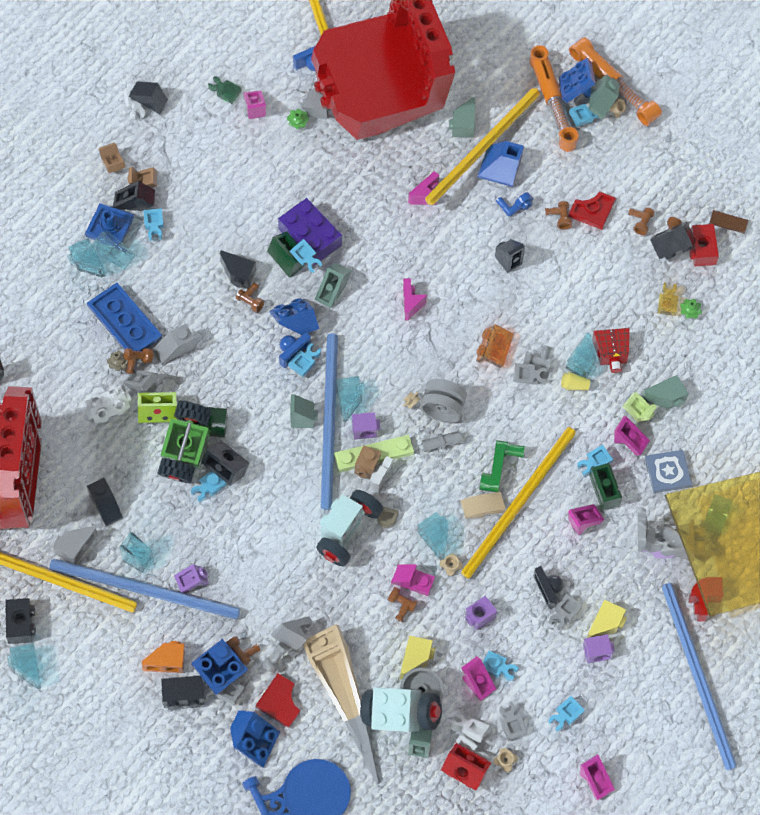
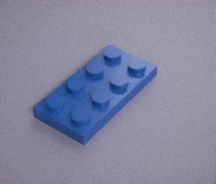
[87,283,162,352]

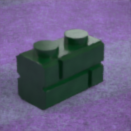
[589,463,622,511]

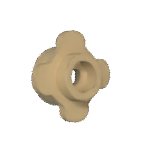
[610,97,626,118]
[402,391,421,409]
[439,553,463,576]
[494,748,518,772]

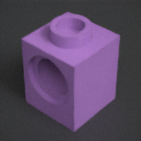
[352,412,380,440]
[465,595,497,630]
[583,634,615,664]

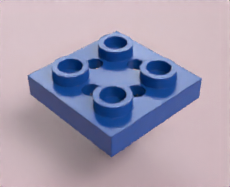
[559,58,596,103]
[85,203,134,249]

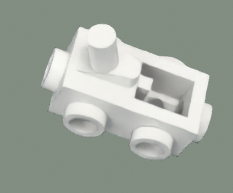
[85,384,132,424]

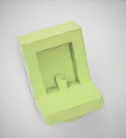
[622,392,657,422]

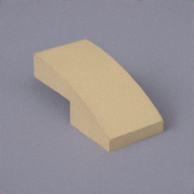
[460,492,506,519]

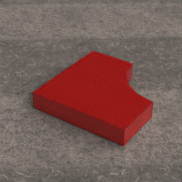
[568,191,616,230]
[255,673,300,728]

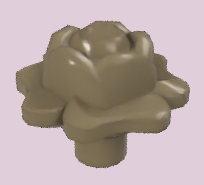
[107,351,128,371]

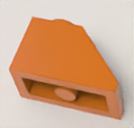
[142,641,185,673]

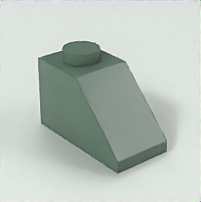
[589,74,620,119]
[449,97,475,138]
[315,263,352,308]
[642,375,689,409]
[290,394,318,428]
[408,726,432,758]

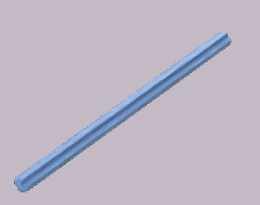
[320,333,338,510]
[49,559,240,620]
[662,583,737,770]

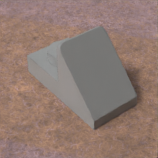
[123,369,158,394]
[271,616,313,650]

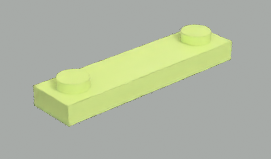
[334,435,414,473]

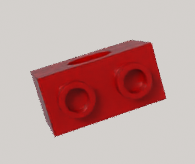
[690,224,719,267]
[440,743,492,791]

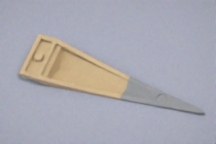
[303,624,380,784]

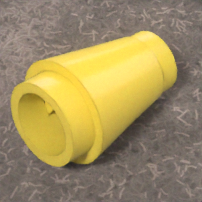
[561,372,590,390]

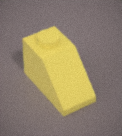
[587,600,627,638]
[400,635,435,679]

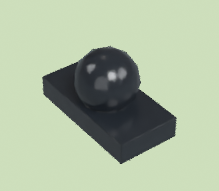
[533,566,564,609]

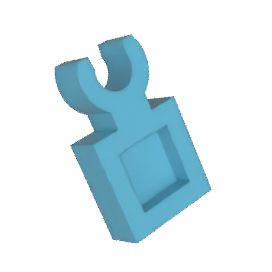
[568,104,599,127]
[143,208,164,241]
[290,239,322,274]
[288,343,321,377]
[577,444,614,476]
[191,471,227,502]
[483,651,518,681]
[548,696,585,732]

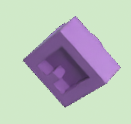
[174,564,209,594]

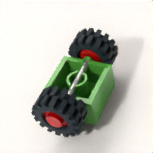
[157,400,212,483]

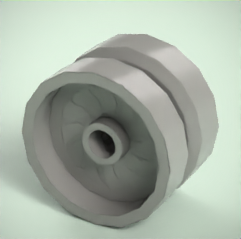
[420,379,467,423]
[400,667,444,703]

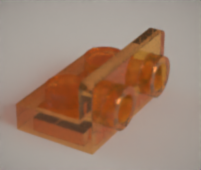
[476,324,514,368]

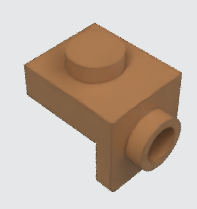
[99,142,126,174]
[127,167,157,188]
[354,445,381,479]

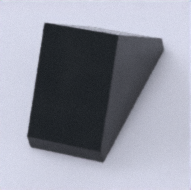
[128,81,168,115]

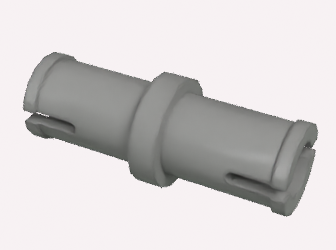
[421,430,462,452]

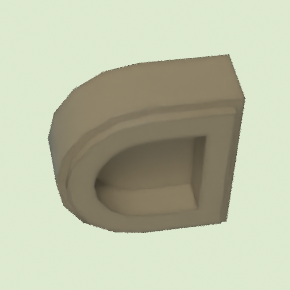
[377,507,399,529]

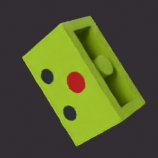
[137,392,177,423]

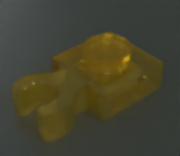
[657,282,678,316]

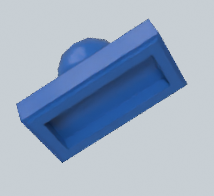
[293,45,316,71]
[279,332,311,368]

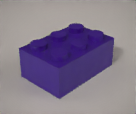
[278,197,342,266]

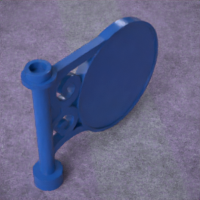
[242,759,351,815]

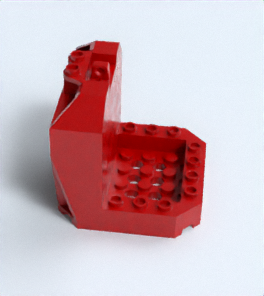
[311,0,455,140]
[0,386,42,529]

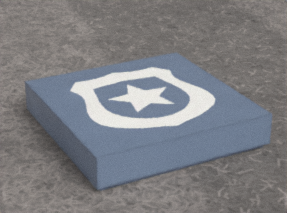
[645,450,692,493]

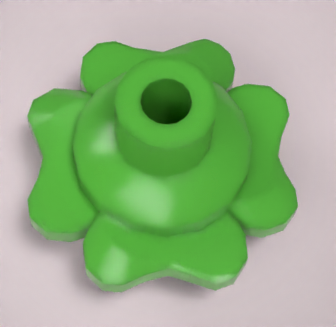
[287,108,309,129]
[680,299,702,319]

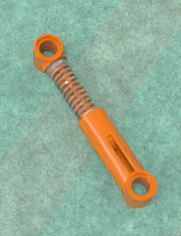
[569,37,662,126]
[529,45,579,152]

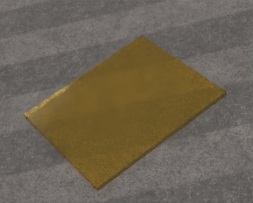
[665,472,760,617]

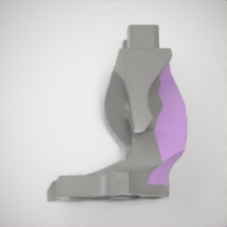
[638,507,705,562]

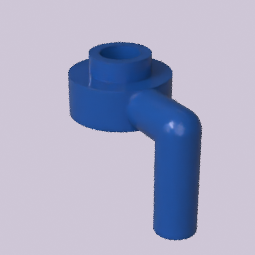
[496,192,533,216]

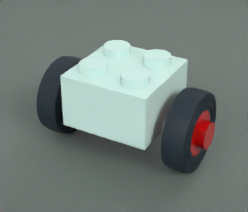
[316,489,383,567]
[360,688,442,732]

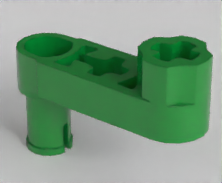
[479,440,525,492]

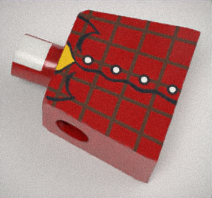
[592,328,630,373]

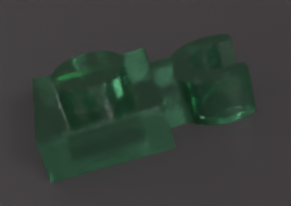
[208,76,242,104]

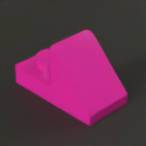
[243,90,266,119]
[408,171,440,205]
[403,278,427,320]
[614,416,650,456]
[568,504,605,535]
[391,564,435,596]
[461,656,496,701]
[580,754,615,800]

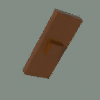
[709,210,749,234]

